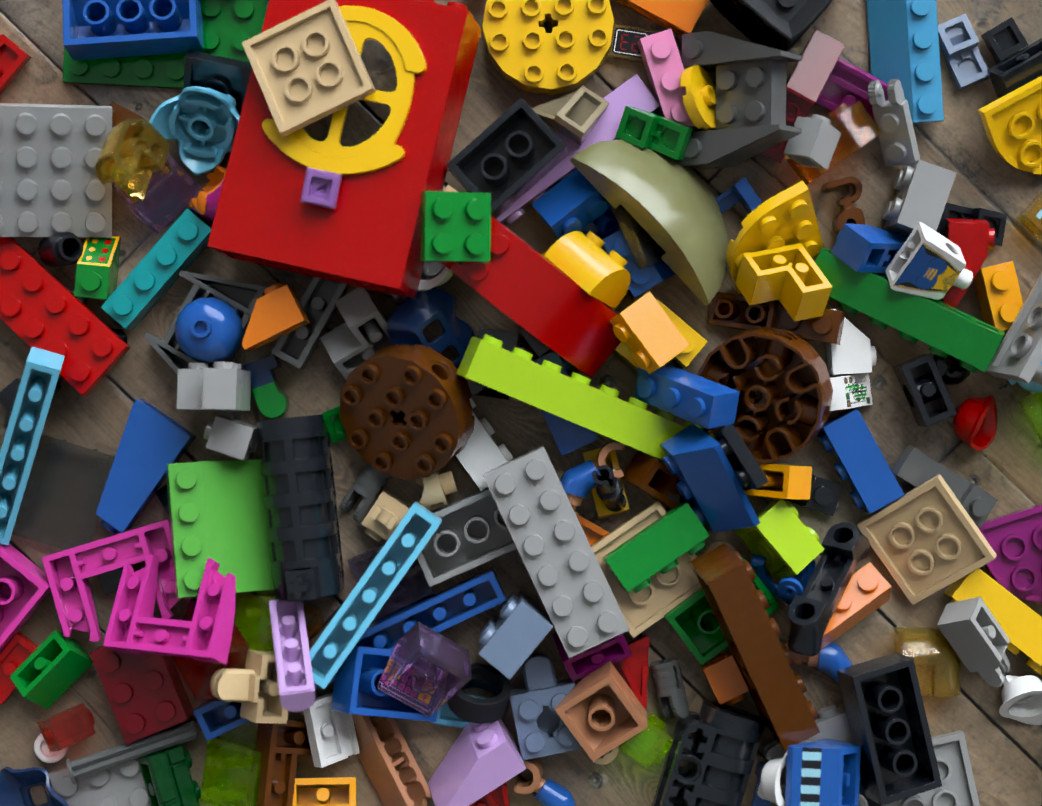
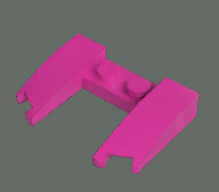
[41,519,192,642]
[103,554,236,664]

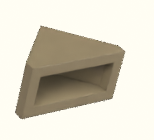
[532,85,609,146]

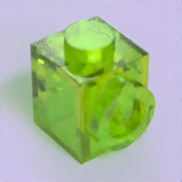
[619,713,674,769]

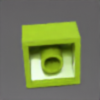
[733,499,825,580]

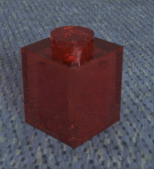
[37,703,96,752]

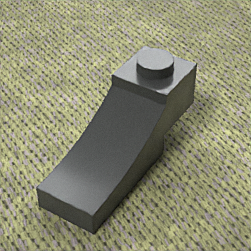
[891,444,998,527]

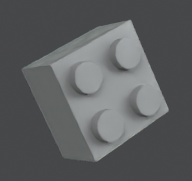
[882,160,957,236]

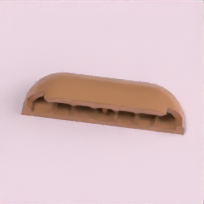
[352,714,431,806]

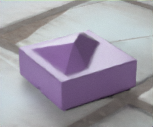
[300,167,342,209]

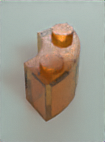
[784,101,882,185]

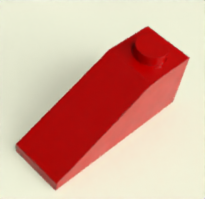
[940,218,995,308]

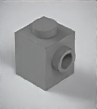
[784,114,841,170]

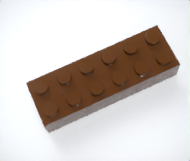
[689,544,820,750]

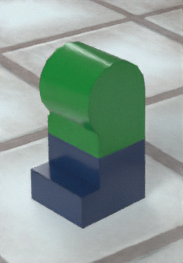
[243,354,290,418]

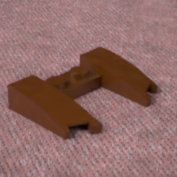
[255,720,350,806]

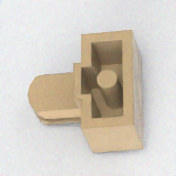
[210,650,288,724]

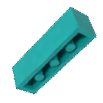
[101,208,212,330]

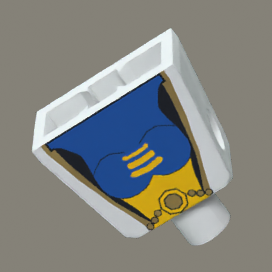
[885,222,973,300]

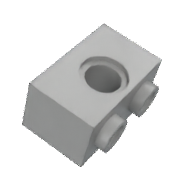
[203,415,258,460]

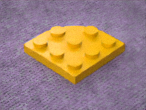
[978,76,1042,174]
[726,181,824,295]

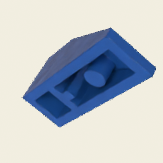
[831,223,909,273]

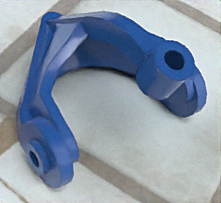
[750,554,816,606]

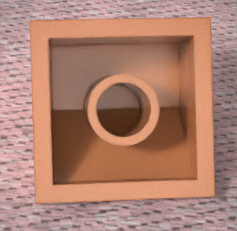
[555,661,648,762]

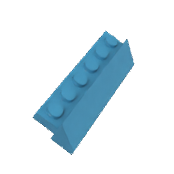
[865,0,944,128]

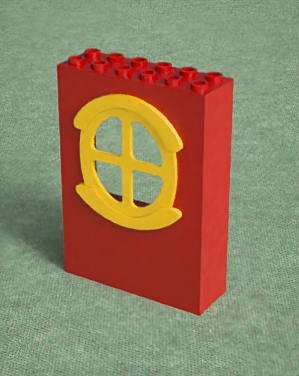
[207,0,482,299]

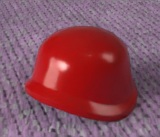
[953,395,997,451]

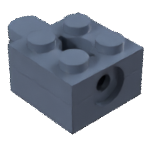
[510,654,583,760]

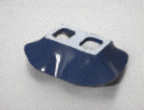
[387,287,475,369]
[0,767,69,806]

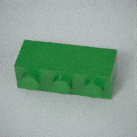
[602,502,710,593]

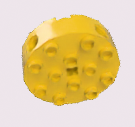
[483,0,614,96]

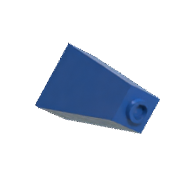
[96,399,196,534]

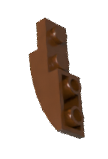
[708,292,845,345]

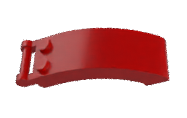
[439,216,621,378]

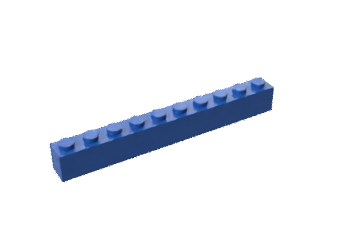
[193,567,506,741]

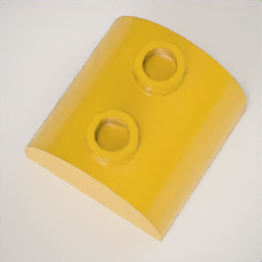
[544,231,631,309]

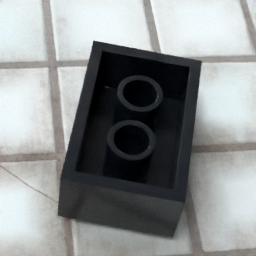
[446,97,568,219]

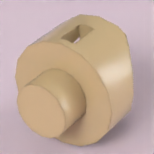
[415,471,458,511]

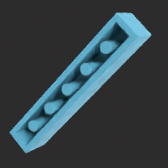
[0,346,65,545]
[310,501,443,689]

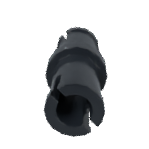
[592,465,626,512]

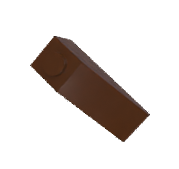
[621,450,710,532]

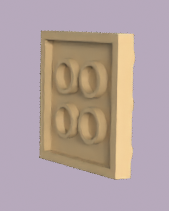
[242,0,376,136]
[857,474,997,605]
[591,501,701,638]

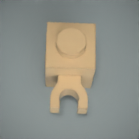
[361,490,411,542]

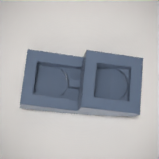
[938,13,990,91]

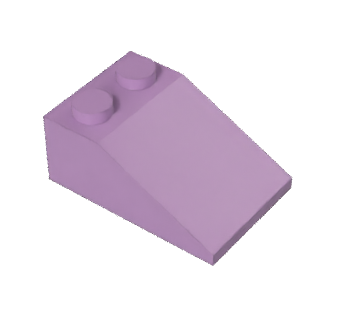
[428,719,526,806]

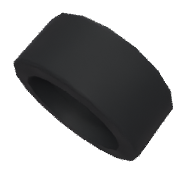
[447,663,511,724]

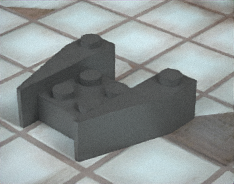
[680,31,802,169]
[144,271,268,419]

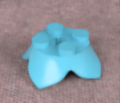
[149,86,240,176]

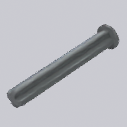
[66,721,198,784]

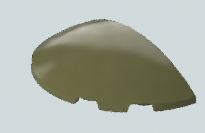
[569,139,728,306]

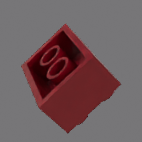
[90,646,194,744]

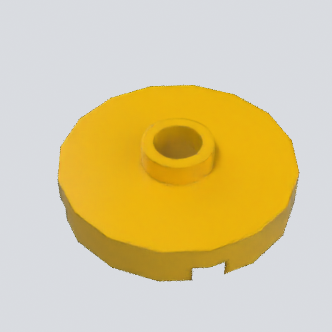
[680,65,716,131]

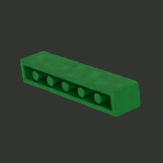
[815,246,1005,373]

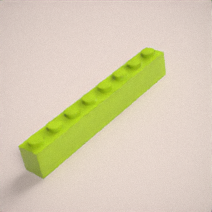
[456,334,704,460]

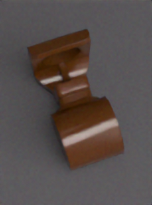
[821,176,865,235]

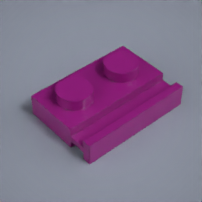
[816,58,889,131]

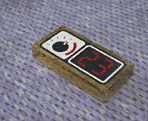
[607,24,677,63]

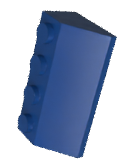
[62,0,204,60]

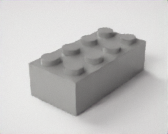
[417,488,517,587]

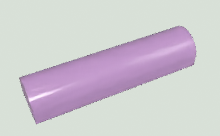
[269,600,315,712]

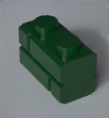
[137,745,201,806]

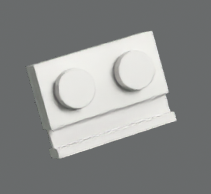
[303,693,360,768]

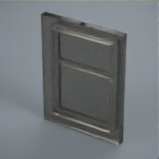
[12,435,115,550]

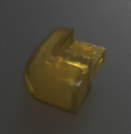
[95,118,171,201]
[894,626,961,697]

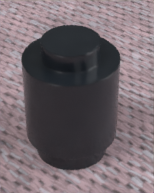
[38,232,83,267]

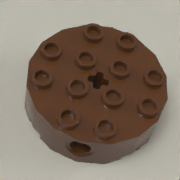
[697,326,833,464]
[340,344,475,480]

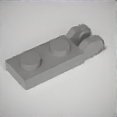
[868,79,920,166]

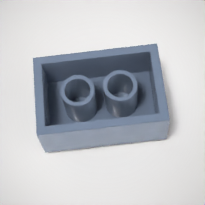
[478,591,553,679]

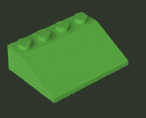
[166,459,274,599]

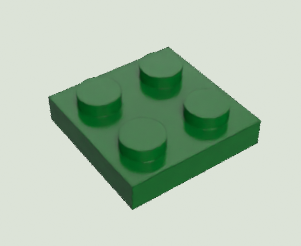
[421,191,491,262]

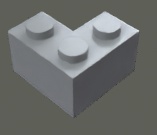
[320,287,392,379]
[177,362,251,411]

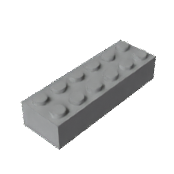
[483,445,630,658]

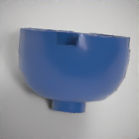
[175,297,244,364]

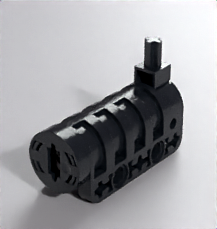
[257,414,345,602]
[652,700,766,806]

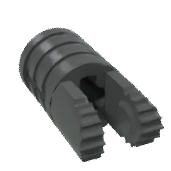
[338,463,392,524]
[650,658,689,719]

